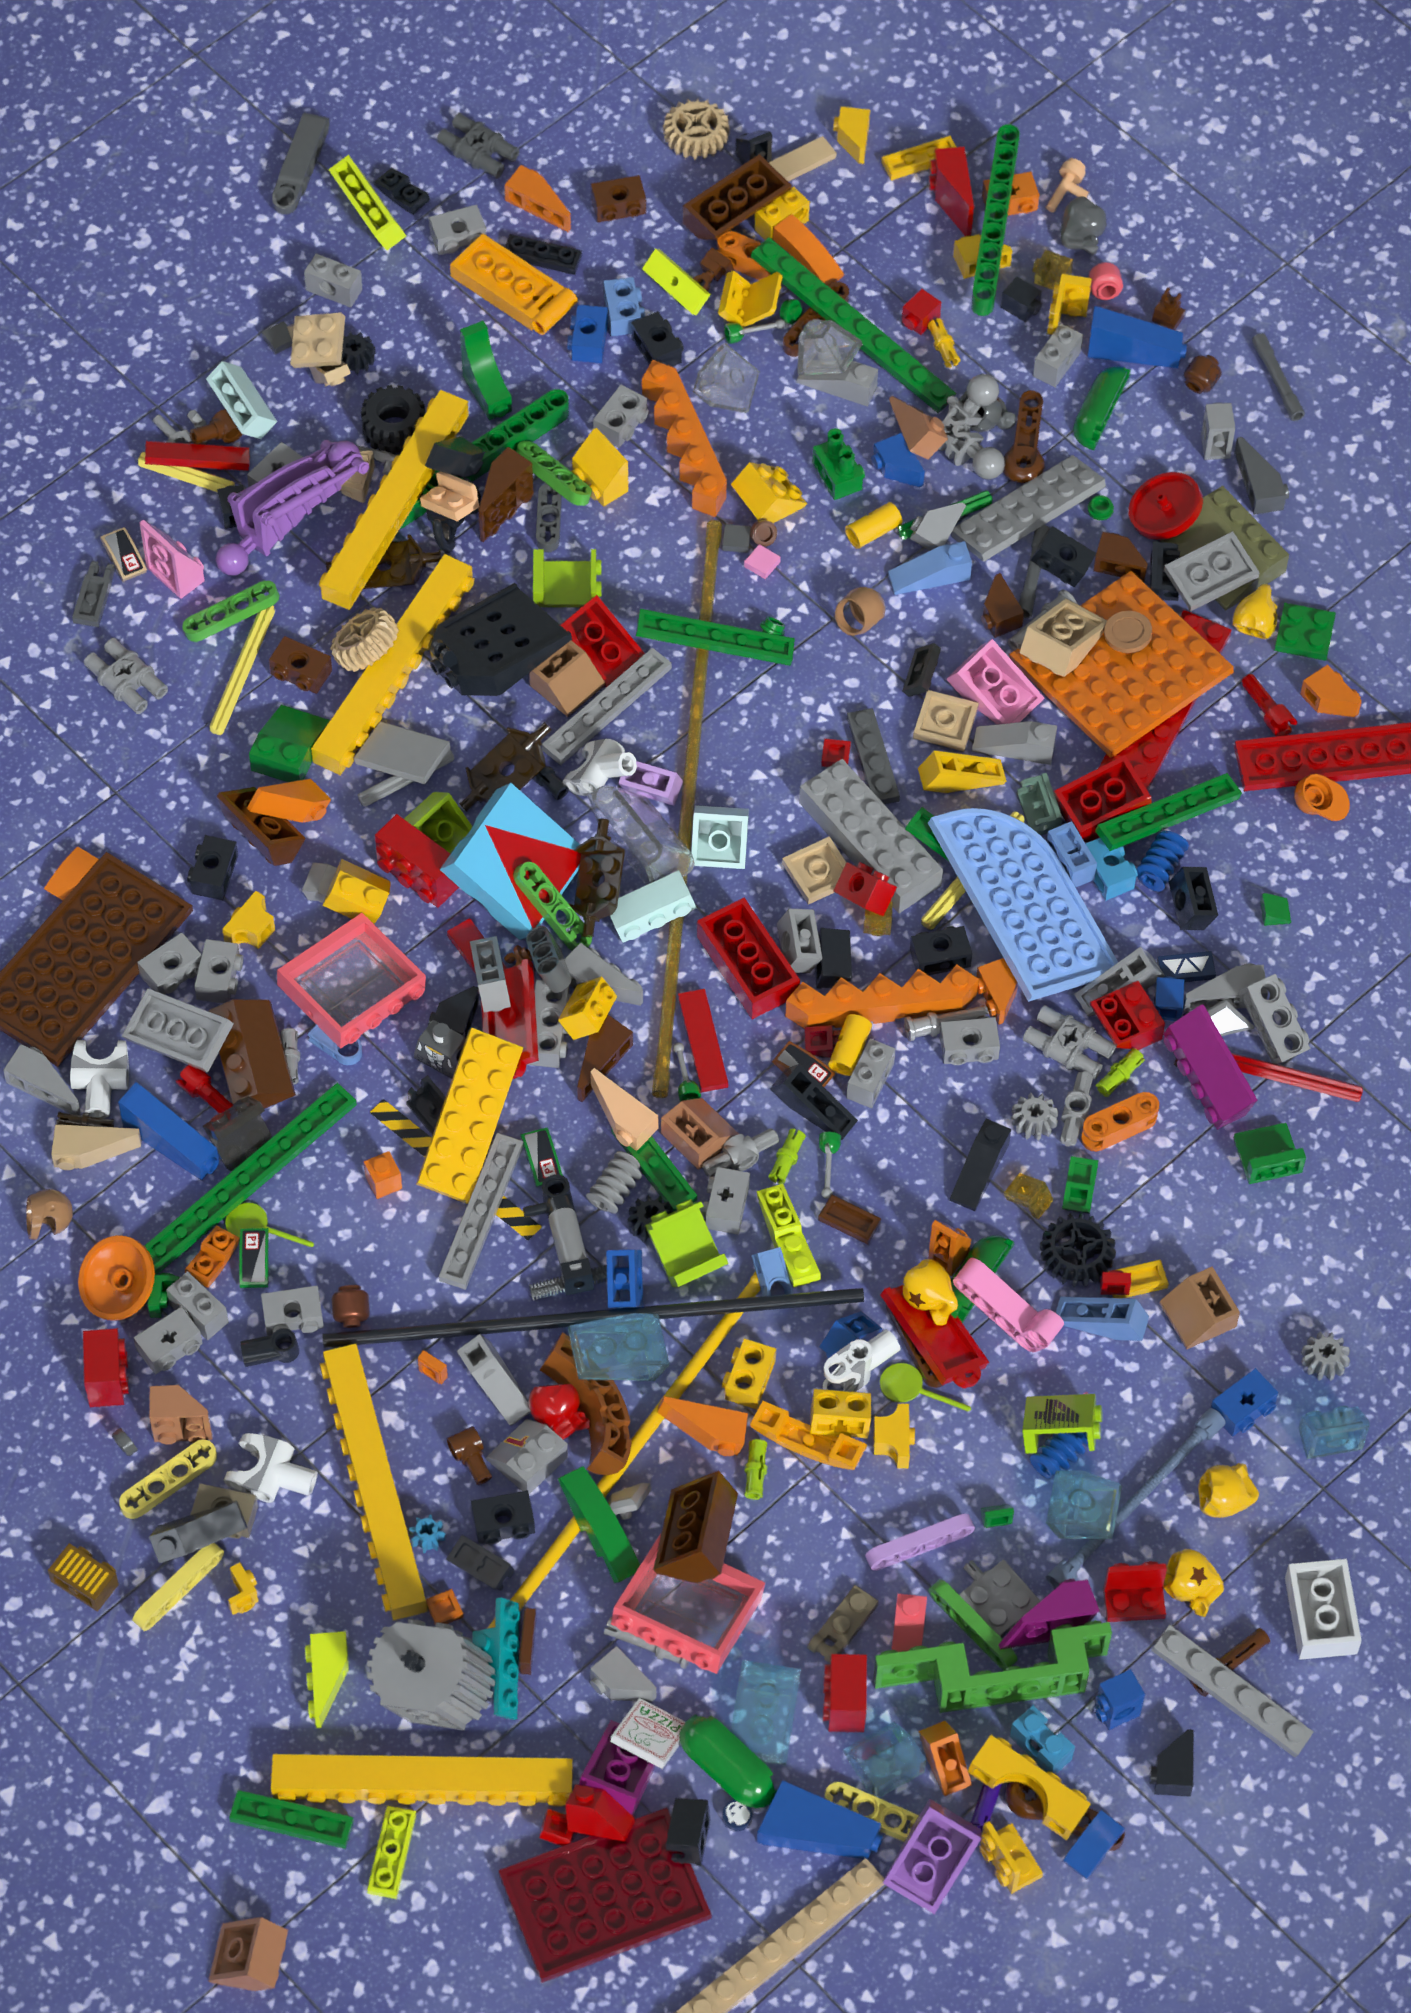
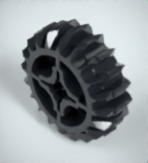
[1039,1213,1116,1287]

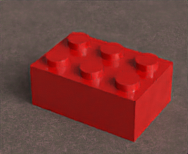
[1054,755,1152,844]
[375,814,459,908]

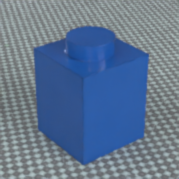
[1154,976,1184,1021]

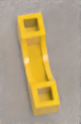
[967,1735,1091,1840]

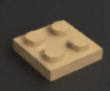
[290,313,345,368]
[913,690,979,751]
[782,836,846,905]

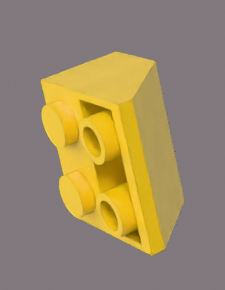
[731,462,807,523]

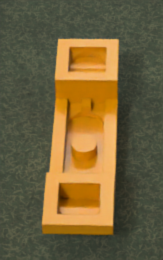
[750,1401,867,1470]

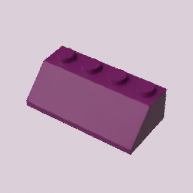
[1163,1004,1258,1130]

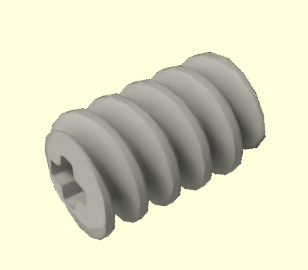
[586,1151,642,1214]

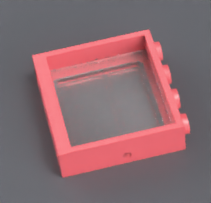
[277,913,426,1049]
[611,1534,765,1674]

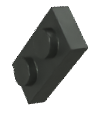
[902,643,941,697]

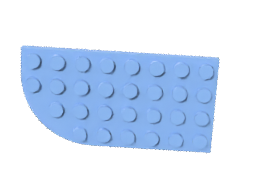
[928,808,1118,1002]

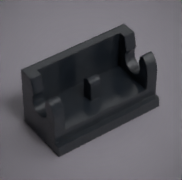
[1150,541,1180,601]
[815,928,852,989]
[406,1075,446,1136]
[446,1535,515,1591]
[666,1798,711,1866]

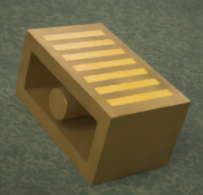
[48,1543,119,1612]

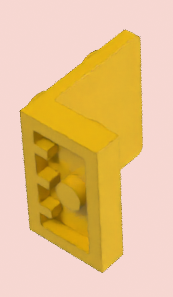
[1047,274,1092,336]
[979,1821,1043,1894]

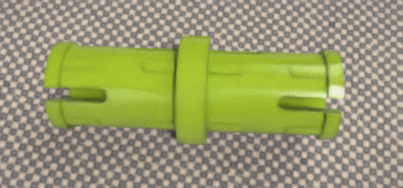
[1095,1048,1145,1097]
[768,1128,806,1184]
[744,1439,767,1500]

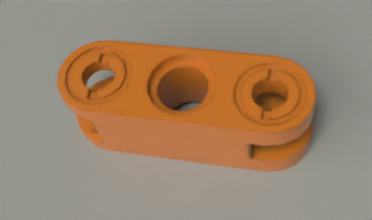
[717,231,782,284]
[1081,1092,1159,1152]

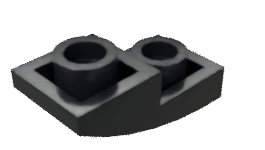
[374,167,430,214]

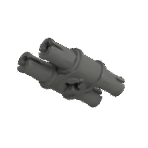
[437,113,520,179]

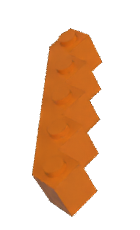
[642,360,727,517]
[785,964,979,1029]

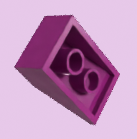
[998,1579,1100,1650]
[578,1720,656,1816]

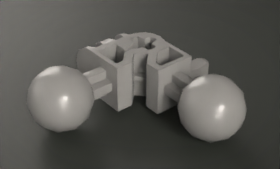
[939,374,1005,480]

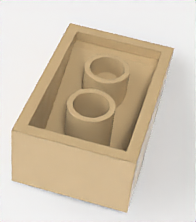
[1020,599,1107,677]

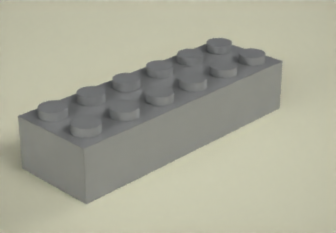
[799,759,943,913]

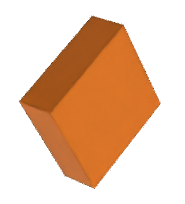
[418,1350,448,1384]
[426,1589,464,1625]

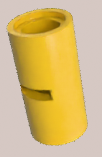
[845,502,902,549]
[828,1014,872,1076]

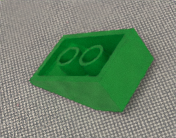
[249,705,330,782]

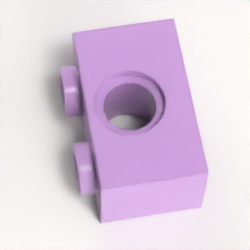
[618,761,683,806]

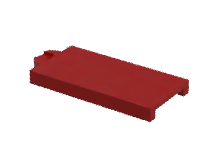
[481,958,539,1080]
[880,1284,989,1389]

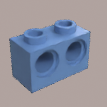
[603,277,645,336]
[1046,821,1097,888]

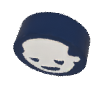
[722,1800,753,1831]

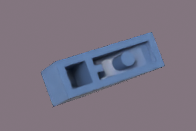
[888,541,972,595]
[1056,1297,1149,1341]

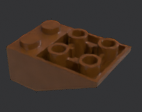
[479,447,534,542]

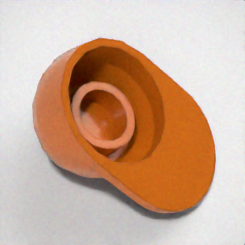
[1294,774,1350,821]

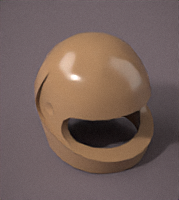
[835,587,886,636]
[26,1189,73,1240]

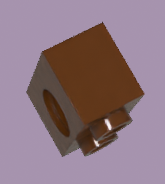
[591,175,646,222]
[269,636,332,694]

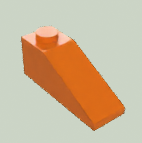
[505,165,571,232]
[247,779,331,823]
[928,1220,971,1276]
[657,1396,748,1456]

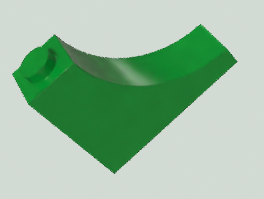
[460,321,512,420]

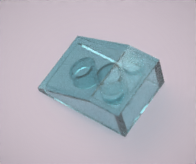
[568,1313,670,1381]
[731,1660,801,1765]

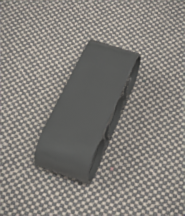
[526,926,571,993]

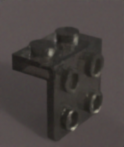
[202,1096,272,1171]

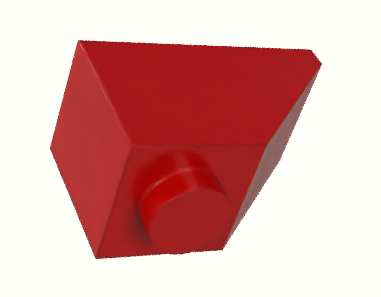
[565,1784,635,1842]

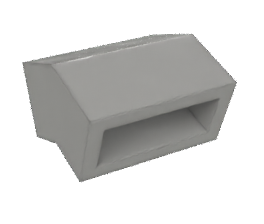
[302,863,337,903]

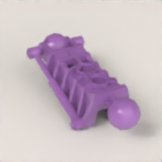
[216,440,369,576]

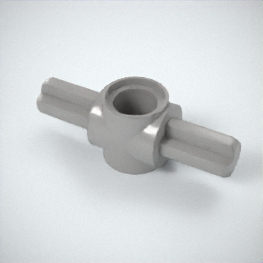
[1060,1071,1093,1147]
[702,1128,779,1177]

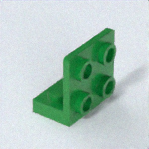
[1233,1123,1306,1184]

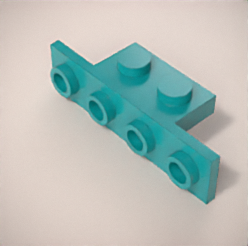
[472,1597,520,1720]

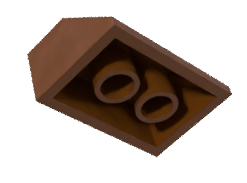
[217,787,306,866]

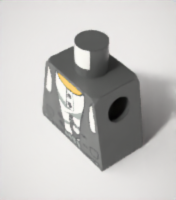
[414,1020,466,1079]

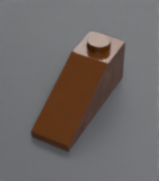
[577,1015,633,1102]

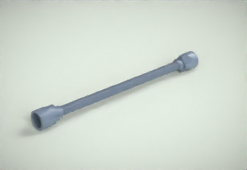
[1046,1408,1226,1589]

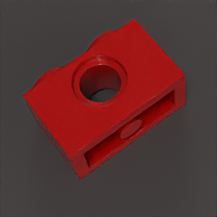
[833,862,897,916]

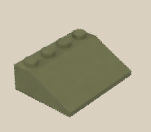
[1159,485,1289,611]

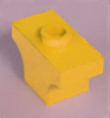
[222,891,275,949]
[873,1404,915,1469]

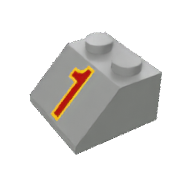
[486,1419,568,1494]

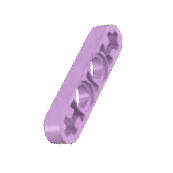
[865,1514,975,1571]

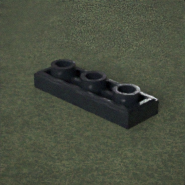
[505,234,582,275]

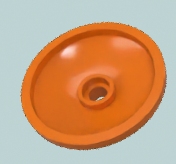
[78,1235,155,1321]

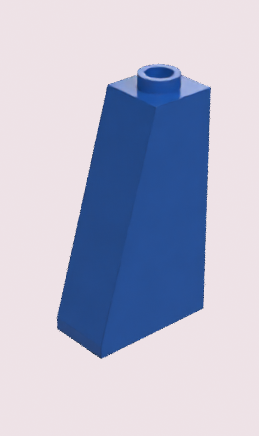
[1088,306,1187,368]
[118,1082,219,1181]
[757,1780,884,1860]

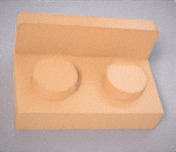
[420,471,479,521]

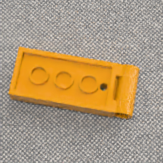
[450,233,578,335]

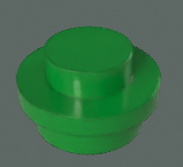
[780,299,802,324]
[1088,495,1114,520]
[760,616,785,636]

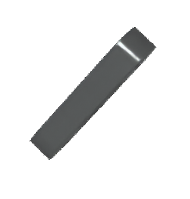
[536,484,562,552]

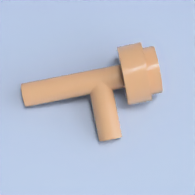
[1046,158,1089,213]

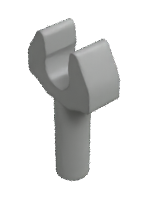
[153,415,191,444]

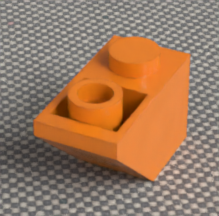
[1300,664,1362,717]
[976,958,1018,1025]

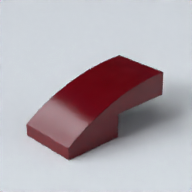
[805,1025,841,1058]

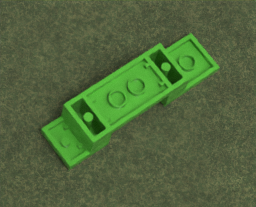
[873,1621,1112,1713]

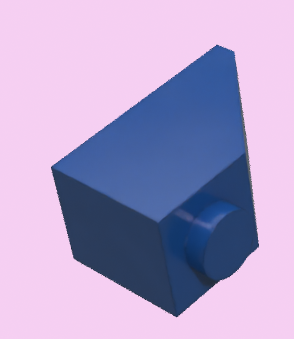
[871,433,925,488]
[819,1311,882,1358]

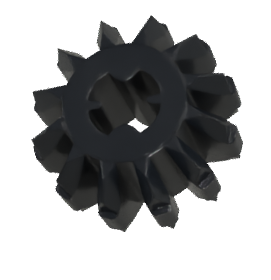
[341,331,376,375]
[628,1194,674,1242]

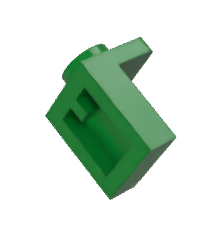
[148,1273,180,1318]

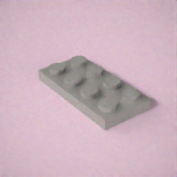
[122,988,234,1072]

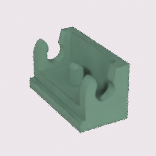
[1017,773,1062,835]

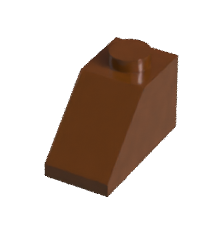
[1094,532,1148,582]
[981,573,1024,638]

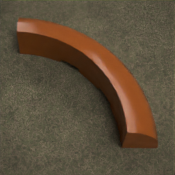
[540,1332,632,1475]

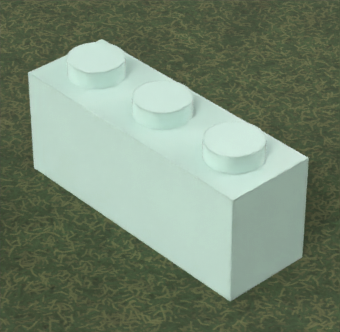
[206,361,277,439]
[610,870,697,943]

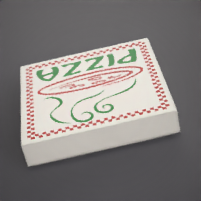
[610,1698,685,1769]

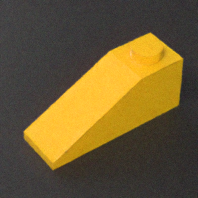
[918,750,1007,793]

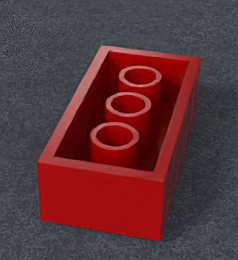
[697,897,800,1019]

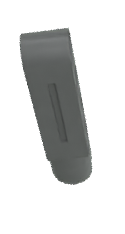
[272,112,330,215]

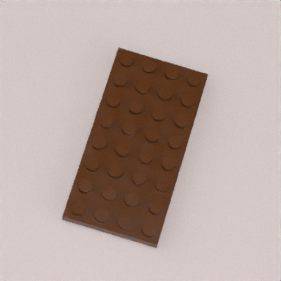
[0,852,193,1067]

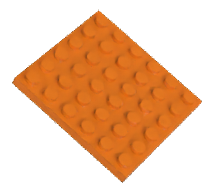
[1009,571,1234,758]

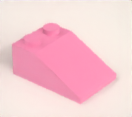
[140,520,204,599]
[946,639,1045,725]

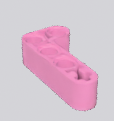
[953,1258,1064,1352]

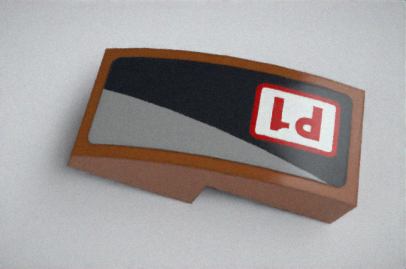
[771,1041,836,1087]

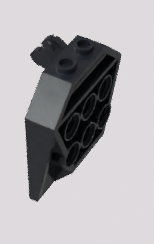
[429,583,572,696]

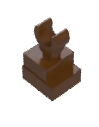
[693,247,734,292]
[1152,288,1186,330]

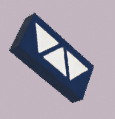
[1157,951,1216,982]

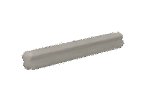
[358,750,454,806]

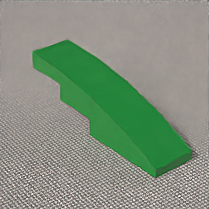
[557,1466,640,1583]

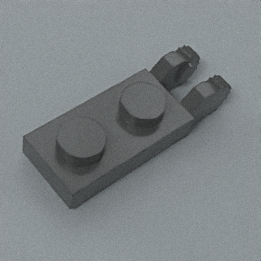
[72,561,115,627]

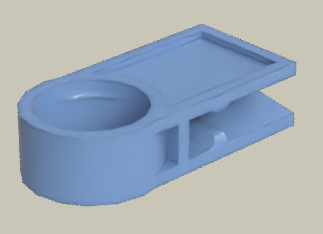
[307,1024,362,1065]
[751,1247,793,1296]

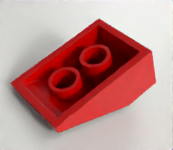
[928,147,974,237]
[560,595,645,688]

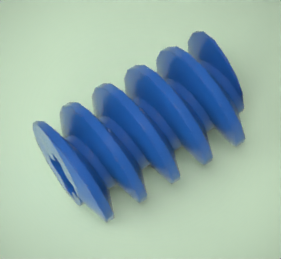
[1136,831,1189,892]
[1030,1432,1089,1479]

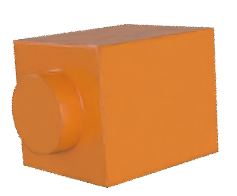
[364,1151,402,1199]

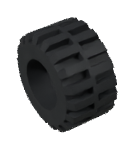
[361,385,426,455]

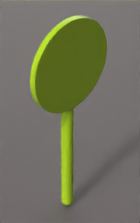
[225,1203,314,1247]
[880,1363,971,1411]

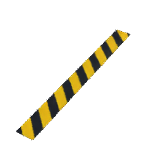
[370,1099,542,1240]

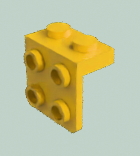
[718,270,783,328]

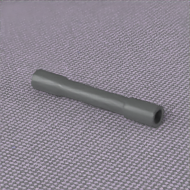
[1252,333,1305,421]
[1019,525,1050,618]

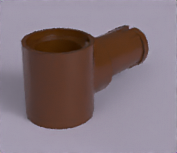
[190,409,243,444]
[446,1426,492,1485]

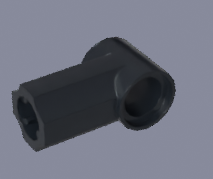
[240,1328,299,1367]

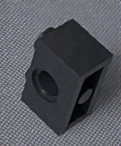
[631,311,684,367]
[1031,526,1096,588]
[187,835,238,900]
[1169,867,1218,930]
[910,926,972,975]
[471,1490,535,1545]

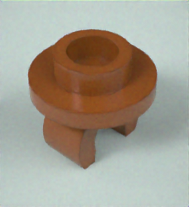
[504,945,533,966]

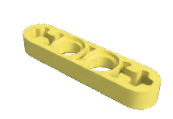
[119,1439,217,1519]
[132,1543,224,1631]
[824,1782,919,1842]

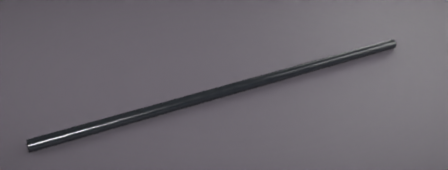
[323,1288,864,1348]

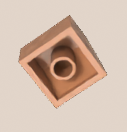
[208,1917,288,1991]

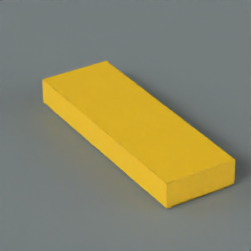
[882,136,956,180]

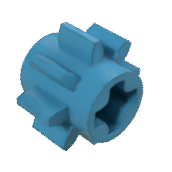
[409,1515,446,1553]

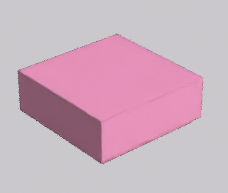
[744,544,781,579]

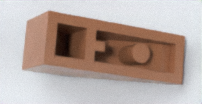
[889,396,948,459]

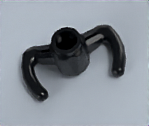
[426,478,482,553]

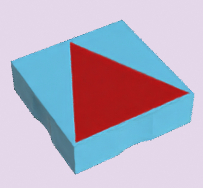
[440,783,581,940]

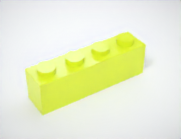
[329,155,406,251]

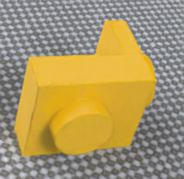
[228,1562,259,1615]

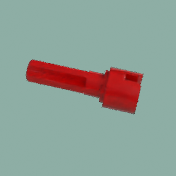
[1241,674,1297,737]
[176,1065,245,1127]

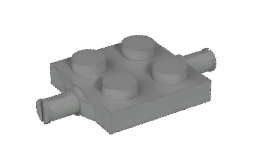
[959,1559,1040,1638]

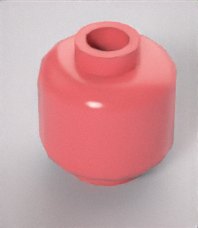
[1088,262,1123,300]

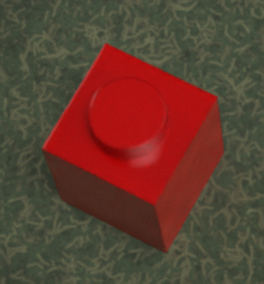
[902,289,942,335]

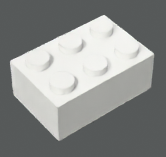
[1285,1559,1362,1660]

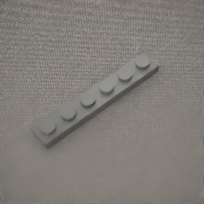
[542,648,672,765]
[439,1133,523,1290]
[1151,1624,1313,1757]

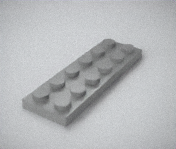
[951,455,1106,562]

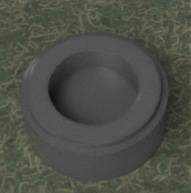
[112,1428,138,1456]

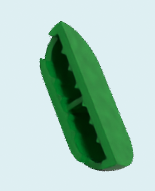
[1073,366,1131,450]
[951,1235,1014,1323]
[679,1714,777,1808]

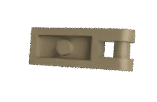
[807,1585,879,1664]

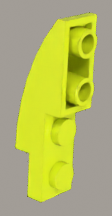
[757,1184,821,1288]

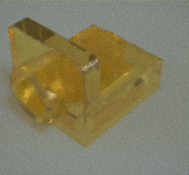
[863,902,893,936]
[1004,1173,1053,1219]

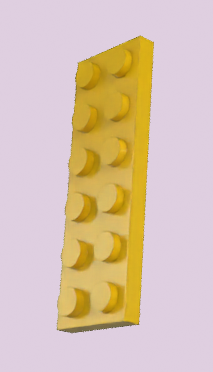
[416,1028,523,1204]

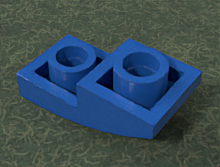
[1063,1810,1125,1880]

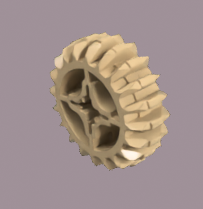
[663,98,730,160]
[330,607,399,672]

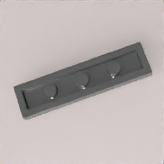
[847,708,900,805]

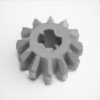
[1011,1093,1058,1141]
[1301,1331,1350,1381]

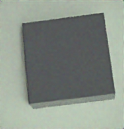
[262,321,293,354]
[722,524,751,553]

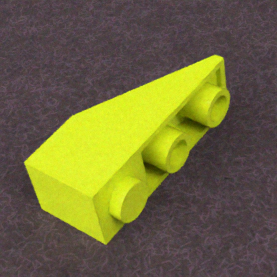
[305,1631,349,1728]

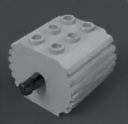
[367,1619,495,1730]

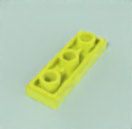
[642,248,711,315]
[367,1806,417,1899]

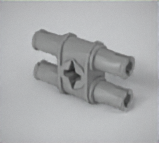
[84,638,168,714]
[1023,1005,1116,1080]

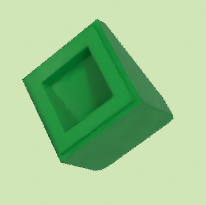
[1260,893,1291,926]
[980,1504,1014,1528]

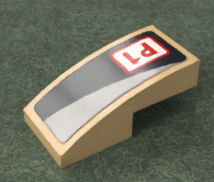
[100,527,147,582]

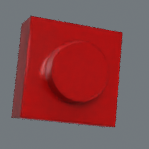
[821,738,851,767]
[1100,1270,1131,1295]
[539,1809,573,1846]

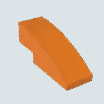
[773,214,844,286]

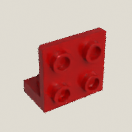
[1103,1561,1167,1622]

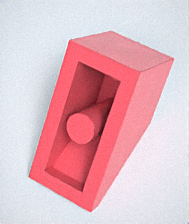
[892,1594,927,1652]

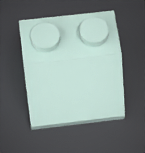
[691,806,749,869]

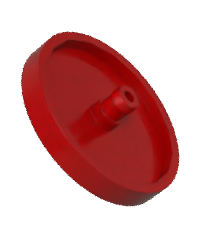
[1129,472,1203,540]

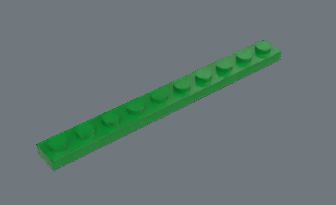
[751,237,956,413]
[145,1083,357,1275]

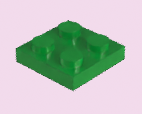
[1274,602,1336,661]

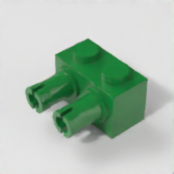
[812,428,865,501]

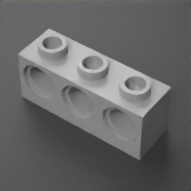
[1239,974,1310,1064]
[527,980,572,1068]

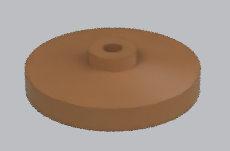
[1104,611,1152,653]

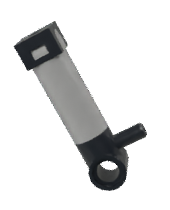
[523,1174,594,1295]

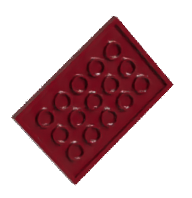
[498,1807,712,1983]

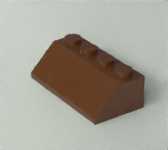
[682,154,792,240]
[208,1000,296,1116]
[653,1470,738,1584]

